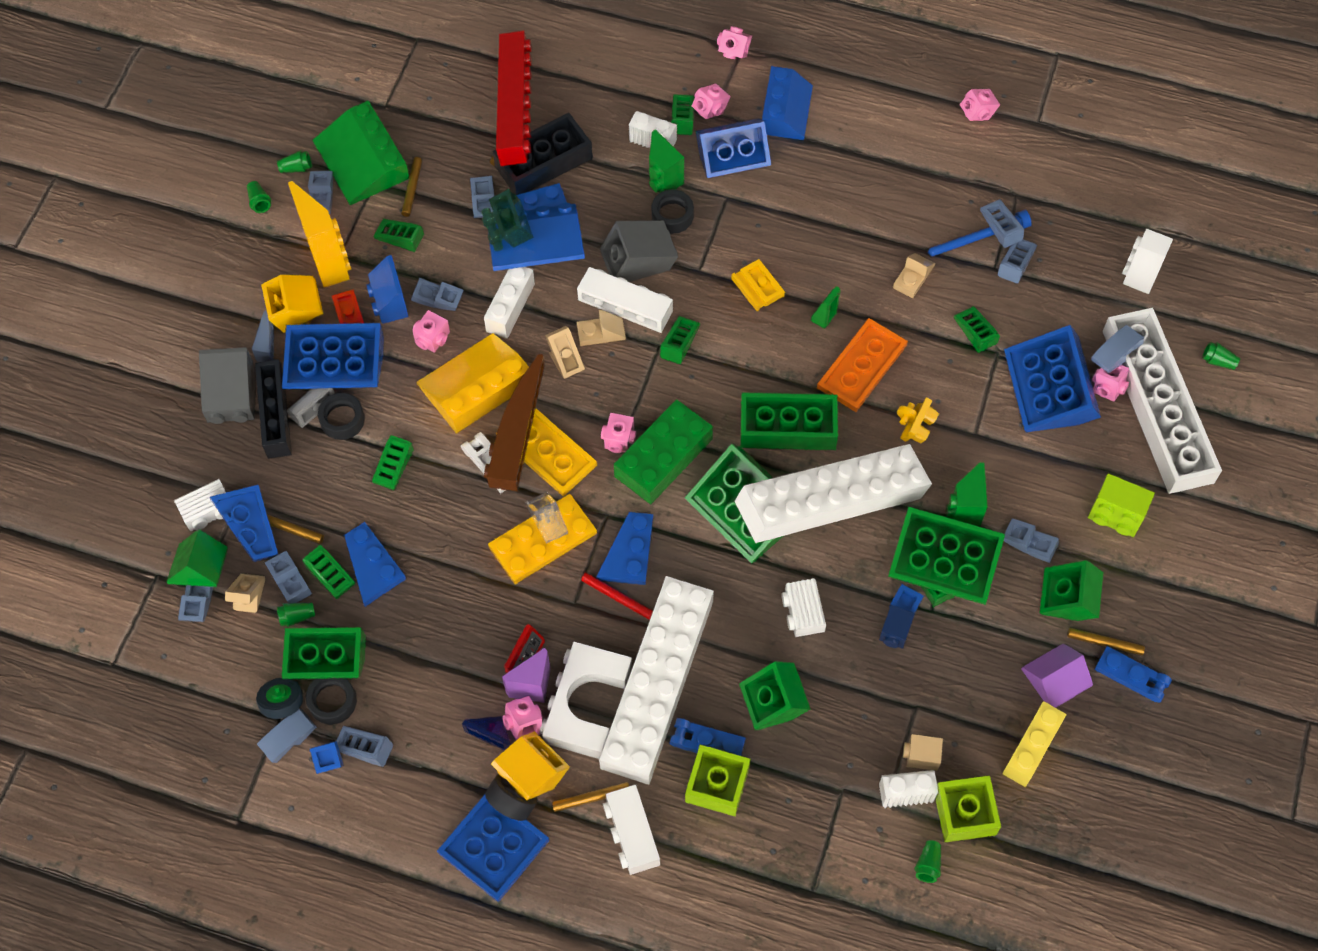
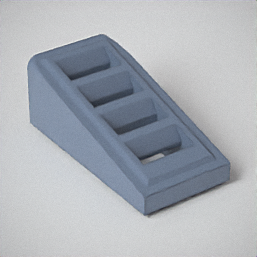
[980,199,1024,248]
[998,239,1037,283]
[252,310,274,362]
[336,726,393,767]

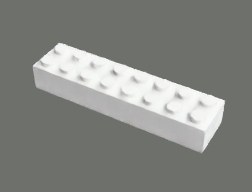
[1102,308,1222,494]
[735,444,932,543]
[599,576,714,785]

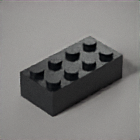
[493,112,593,196]

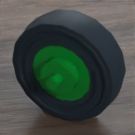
[256,678,303,719]

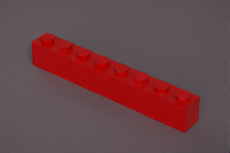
[496,31,532,166]

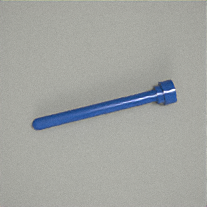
[928,210,1032,256]

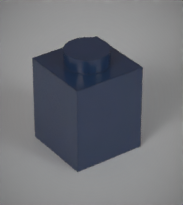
[879,605,915,649]

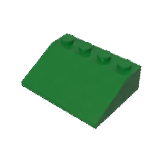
[313,101,409,205]
[685,444,783,563]
[888,507,1005,605]

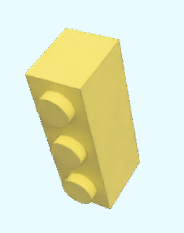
[1003,701,1067,787]

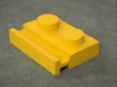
[731,259,785,311]

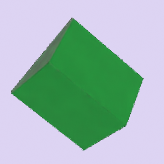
[167,529,228,587]

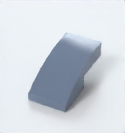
[308,171,333,214]
[470,176,496,218]
[411,278,464,311]
[1091,325,1144,373]
[1004,518,1059,563]
[265,551,312,603]
[178,585,213,622]
[257,709,317,763]

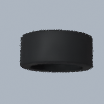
[651,189,694,234]
[317,393,365,440]
[305,678,357,725]
[485,774,538,821]

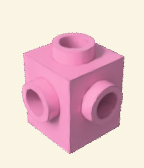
[717,26,752,59]
[692,84,731,119]
[960,89,1000,121]
[413,310,450,353]
[1092,365,1129,402]
[601,413,637,453]
[503,696,542,740]

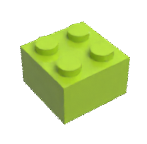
[1088,473,1155,537]
[685,745,750,817]
[935,776,1001,843]

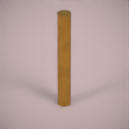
[401,157,422,217]
[267,514,324,544]
[1067,628,1145,656]
[552,782,629,812]

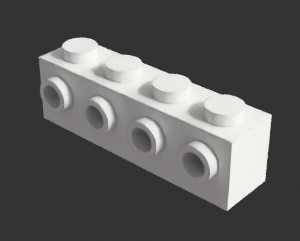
[577,267,673,333]

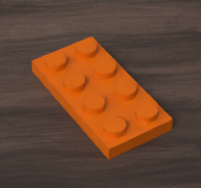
[817,318,908,412]

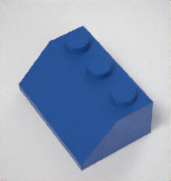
[762,66,813,140]
[696,118,771,178]

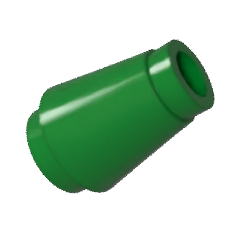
[277,150,312,173]
[247,181,271,213]
[1202,342,1240,370]
[277,602,315,628]
[914,840,941,883]

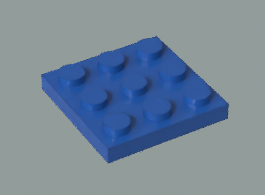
[437,795,550,903]

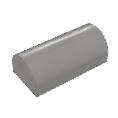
[287,388,335,428]

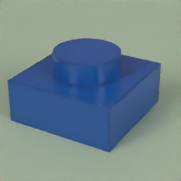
[889,584,924,613]
[310,741,344,774]

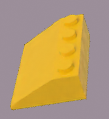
[288,181,351,288]
[416,333,529,434]

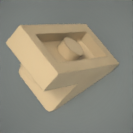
[893,253,935,298]
[577,310,626,346]
[545,326,585,379]
[225,574,265,613]

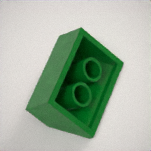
[282,627,366,679]

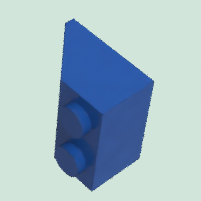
[366,255,409,324]

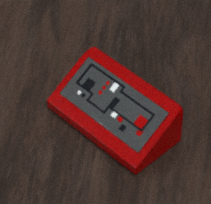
[504,624,545,674]

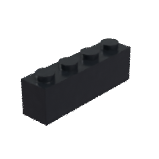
[255,359,292,459]

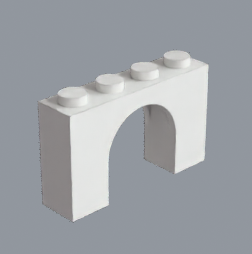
[540,642,632,759]

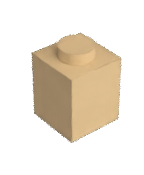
[903,734,943,771]

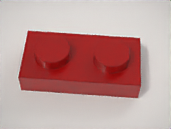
[332,289,364,324]

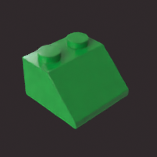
[649,129,684,193]
[946,463,988,527]
[1040,560,1104,621]
[739,661,811,730]

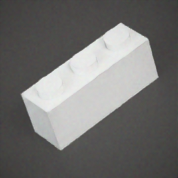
[1122,229,1173,294]
[484,267,535,339]
[603,785,660,875]

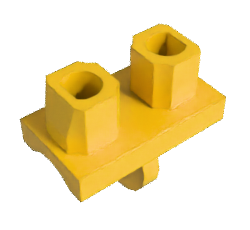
[897,397,939,443]

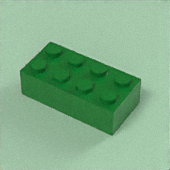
[740,393,838,450]
[614,399,713,505]

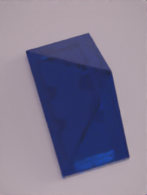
[462,716,511,751]

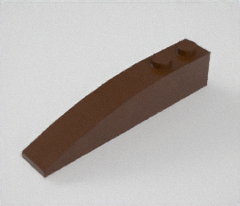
[484,354,545,492]

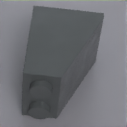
[600,220,678,282]
[199,347,256,424]

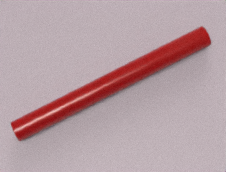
[581,572,653,620]

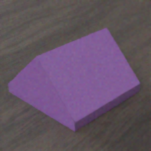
[1021,643,1093,708]
[502,648,551,703]

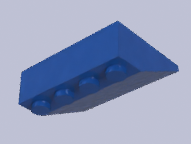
[486,203,585,271]
[282,323,384,389]
[1004,325,1101,432]

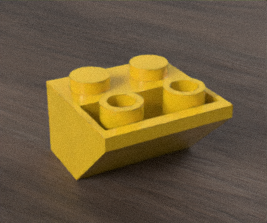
[261,275,323,333]
[491,731,570,800]

